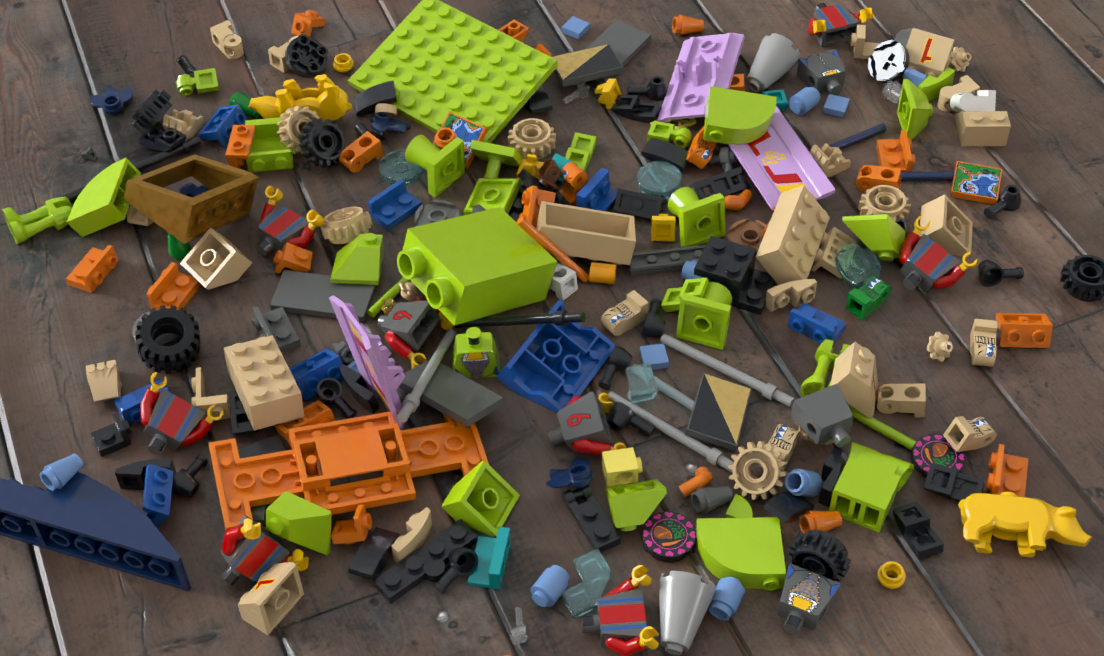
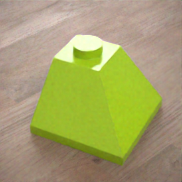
[897,79,933,140]
[842,214,906,261]
[330,233,384,285]
[441,460,520,537]
[605,479,667,531]
[266,491,332,555]

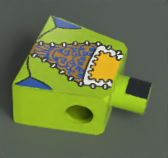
[452,327,500,378]

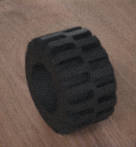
[135,305,200,374]

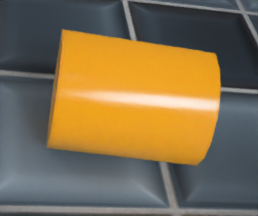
[589,262,617,284]

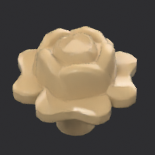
[949,47,971,72]
[398,281,425,302]
[927,332,953,362]

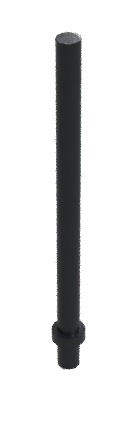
[61,137,201,202]

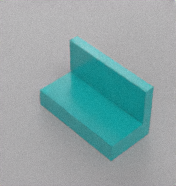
[467,527,511,590]

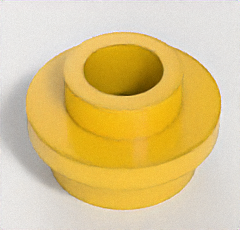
[333,53,354,73]
[877,561,906,589]

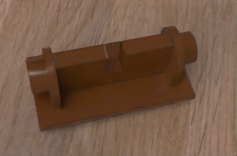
[534,159,561,189]

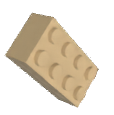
[756,185,830,285]
[536,201,636,265]
[224,335,304,431]

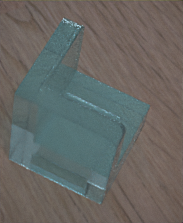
[625,362,658,403]

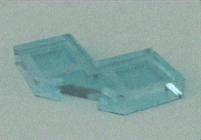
[561,549,611,618]

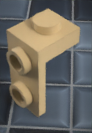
[851,25,880,59]
[192,367,231,421]

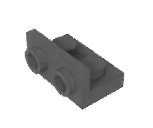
[251,306,301,353]

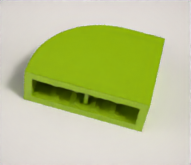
[703,86,777,145]
[67,158,141,237]
[696,517,786,591]

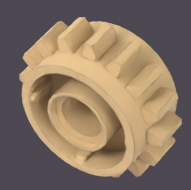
[277,105,322,154]
[508,118,556,160]
[858,185,911,221]
[320,207,373,244]
[728,441,788,500]

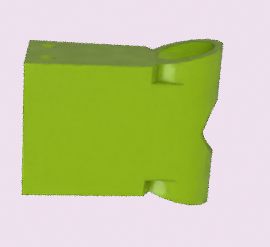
[829,442,914,533]

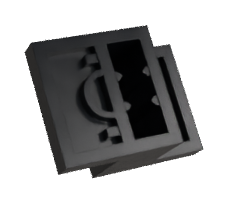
[694,236,776,315]

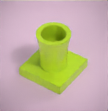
[405,135,465,198]
[668,187,726,247]
[676,282,732,350]

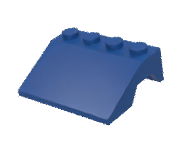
[496,299,615,413]

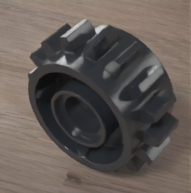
[131,90,173,132]
[299,118,347,168]
[1060,255,1104,302]
[789,530,851,582]

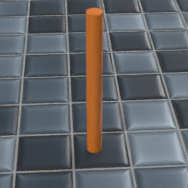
[516,217,589,283]

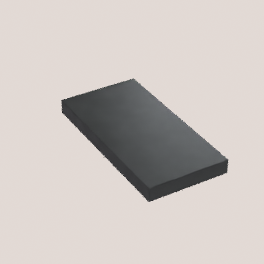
[586,20,651,84]
[270,270,377,323]
[399,359,504,427]

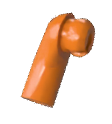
[725,189,752,211]
[679,467,713,498]

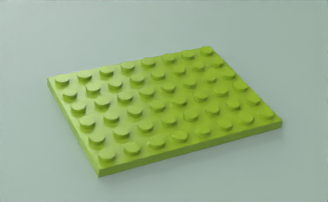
[348,0,558,143]

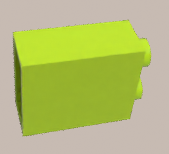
[397,207,558,326]

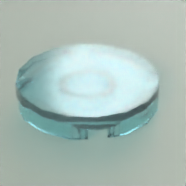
[379,150,424,185]
[637,161,681,197]
[835,244,881,287]

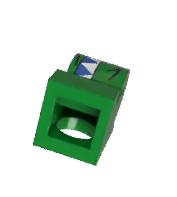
[845,276,892,321]

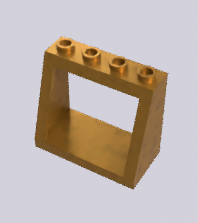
[124,154,258,244]

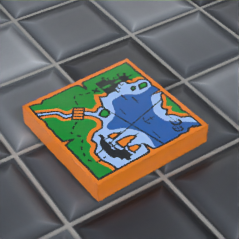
[433,112,488,170]
[950,161,1002,205]

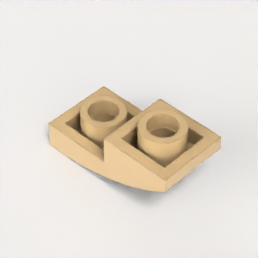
[765,279,817,312]
[391,507,432,563]

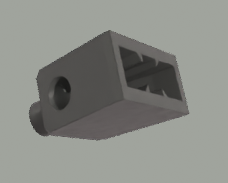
[791,384,853,448]

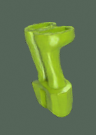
[2,196,72,244]
[800,339,850,397]

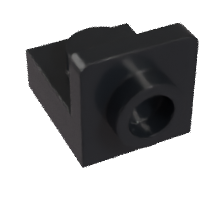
[91,413,132,457]

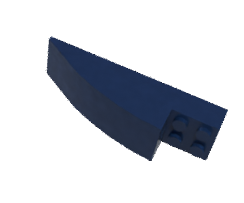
[0,472,191,592]

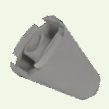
[746,33,800,92]
[659,571,716,655]

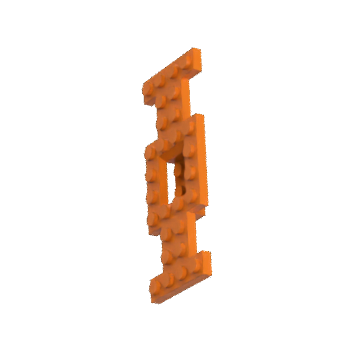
[209,411,489,531]

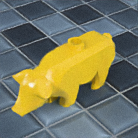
[248,74,352,122]
[958,492,1092,557]

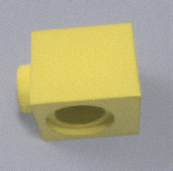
[602,447,643,487]

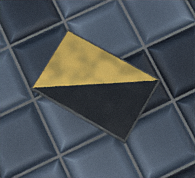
[552,44,623,87]
[685,373,752,451]

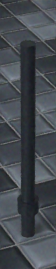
[454,310,586,328]

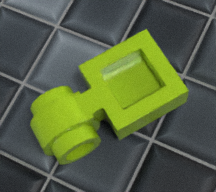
[176,68,219,96]
[647,121,692,149]

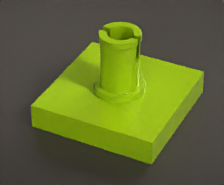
[470,140,524,179]

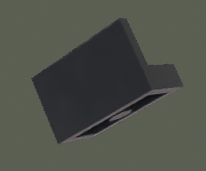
[613,188,667,219]

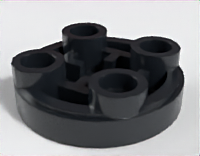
[285,34,328,78]

